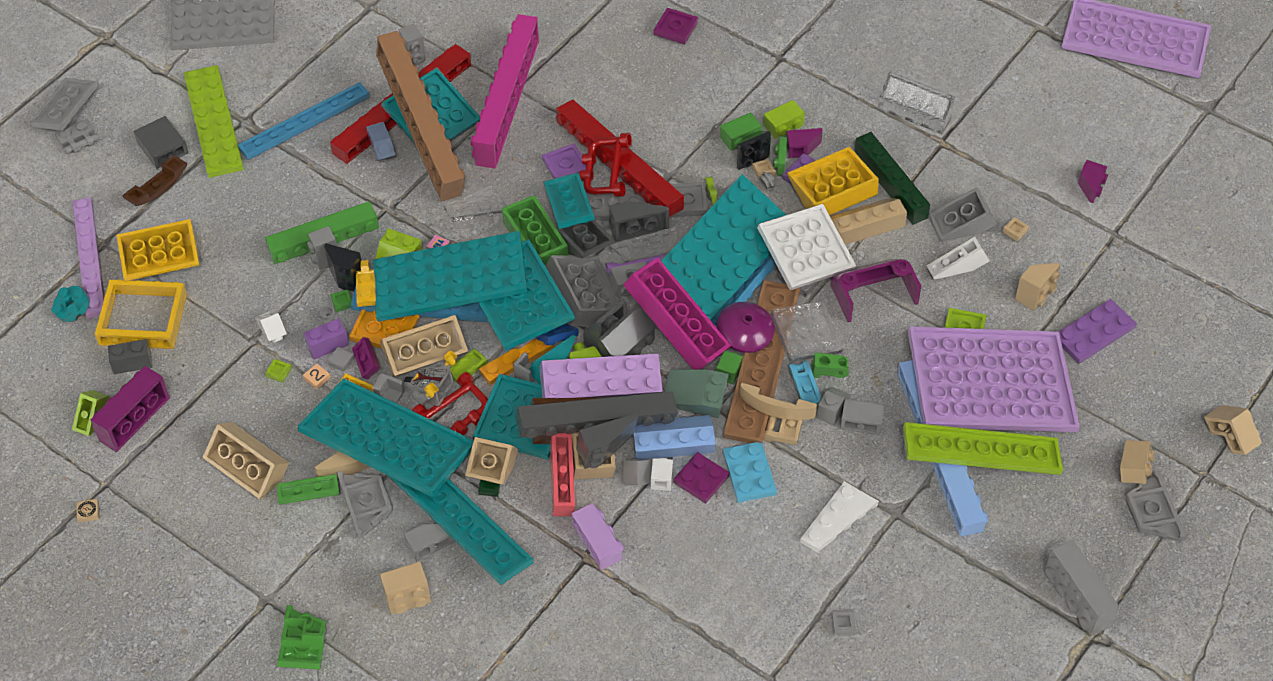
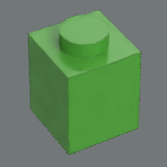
[716,351,743,385]

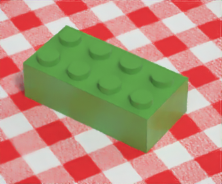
[502,195,568,266]

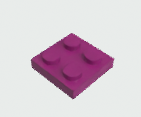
[654,7,698,44]
[674,452,730,504]

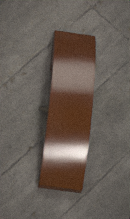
[122,155,187,206]

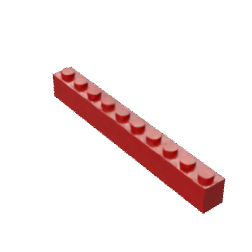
[330,44,471,164]
[556,99,684,217]

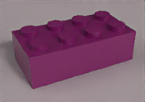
[90,366,170,452]

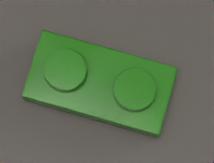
[774,137,787,176]

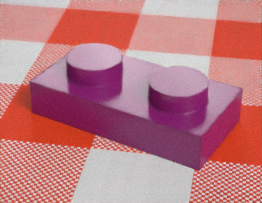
[352,337,380,379]

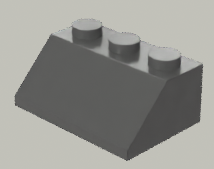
[599,304,655,357]

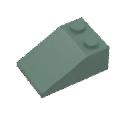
[664,369,729,419]

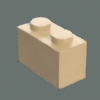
[1120,440,1155,484]

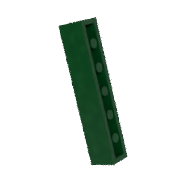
[854,132,930,225]

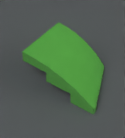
[277,605,326,670]

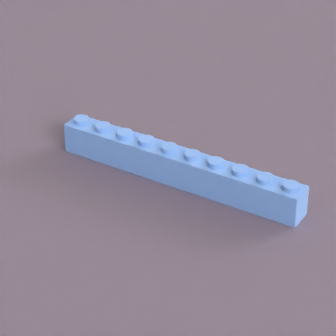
[897,360,988,537]

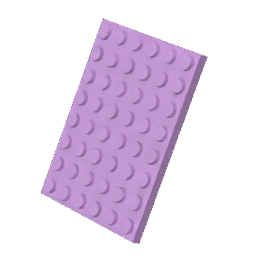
[908,327,1080,432]

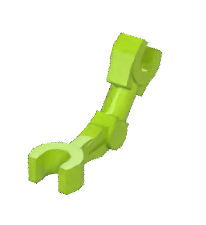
[705,177,717,206]

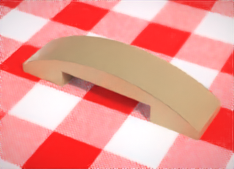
[740,383,817,420]

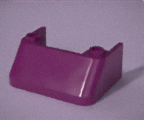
[831,259,921,322]

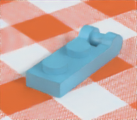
[788,361,822,407]

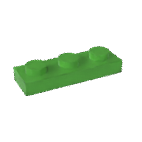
[276,474,340,505]

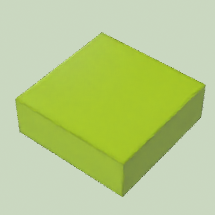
[265,359,292,383]

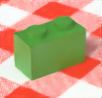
[720,112,762,151]

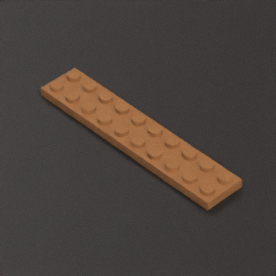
[723,280,800,444]

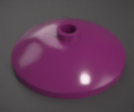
[717,302,775,353]

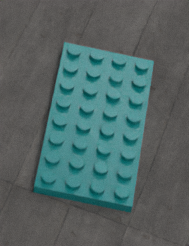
[661,174,786,320]
[373,231,528,322]
[297,378,474,497]

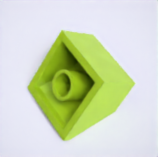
[375,228,423,259]

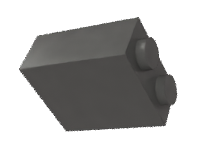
[134,116,189,169]

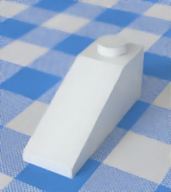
[926,237,990,280]

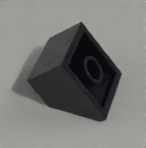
[324,243,362,292]

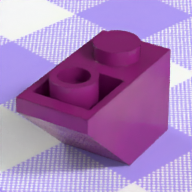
[786,128,823,158]
[1078,160,1108,203]

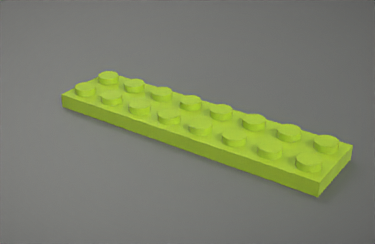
[183,65,244,178]
[903,422,1063,475]

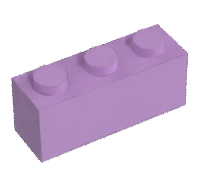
[571,503,624,570]

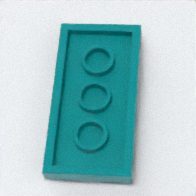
[543,173,595,229]

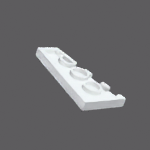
[800,481,879,553]

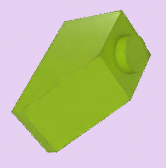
[72,390,110,436]

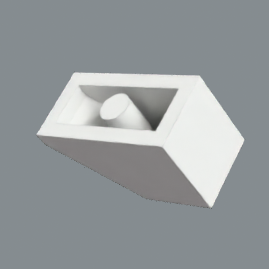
[255,310,287,343]

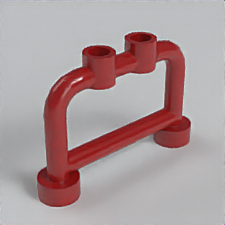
[579,132,632,197]
[411,372,488,435]

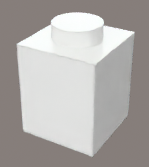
[651,458,673,491]

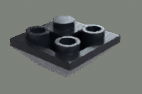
[737,131,771,170]

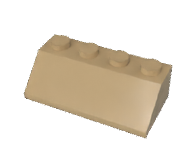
[830,198,907,245]
[203,422,289,499]

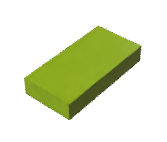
[450,348,488,385]

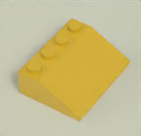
[787,146,879,215]
[116,219,199,281]

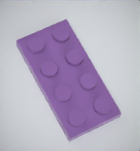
[1058,299,1137,364]

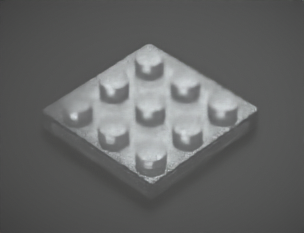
[770,301,843,362]

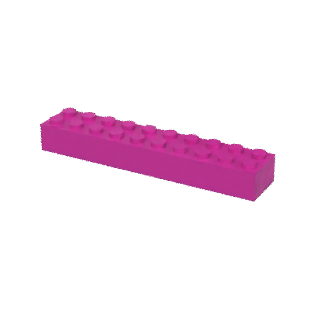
[471,14,539,169]

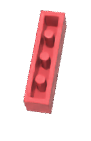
[550,433,575,516]

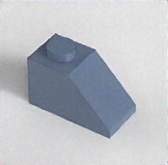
[366,122,396,161]

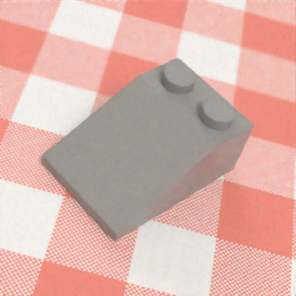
[929,187,997,241]

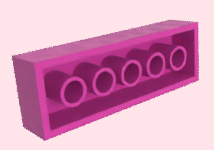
[623,257,731,370]

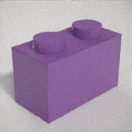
[303,318,349,360]

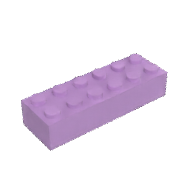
[540,354,662,398]

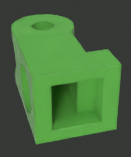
[811,352,849,378]

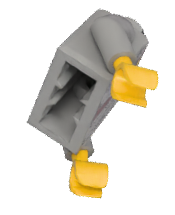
[404,350,457,406]

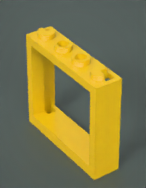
[95,279,187,349]

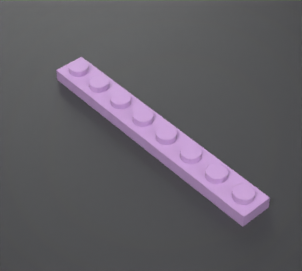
[73,197,104,318]

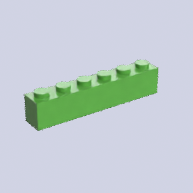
[265,201,379,264]

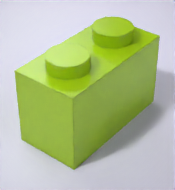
[763,100,805,139]

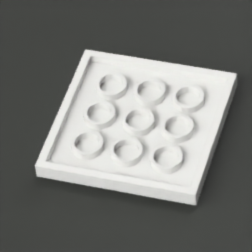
[757,204,856,290]

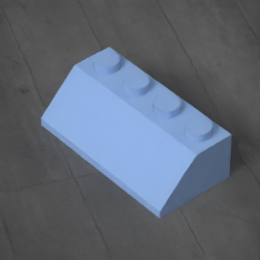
[633,415,715,459]

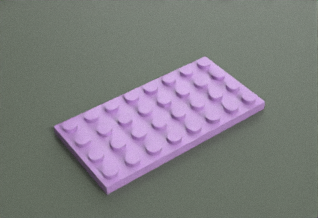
[1062,0,1211,78]

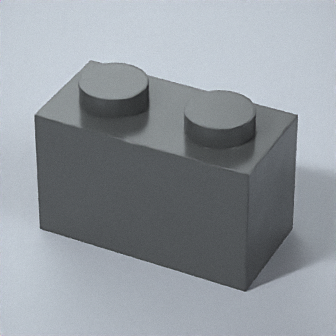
[108,339,152,374]

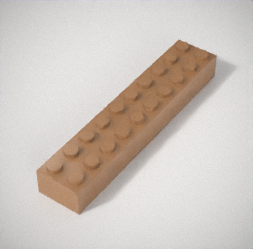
[376,30,465,202]

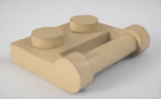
[764,415,803,445]

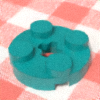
[51,286,90,322]

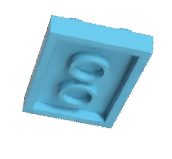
[723,442,777,503]

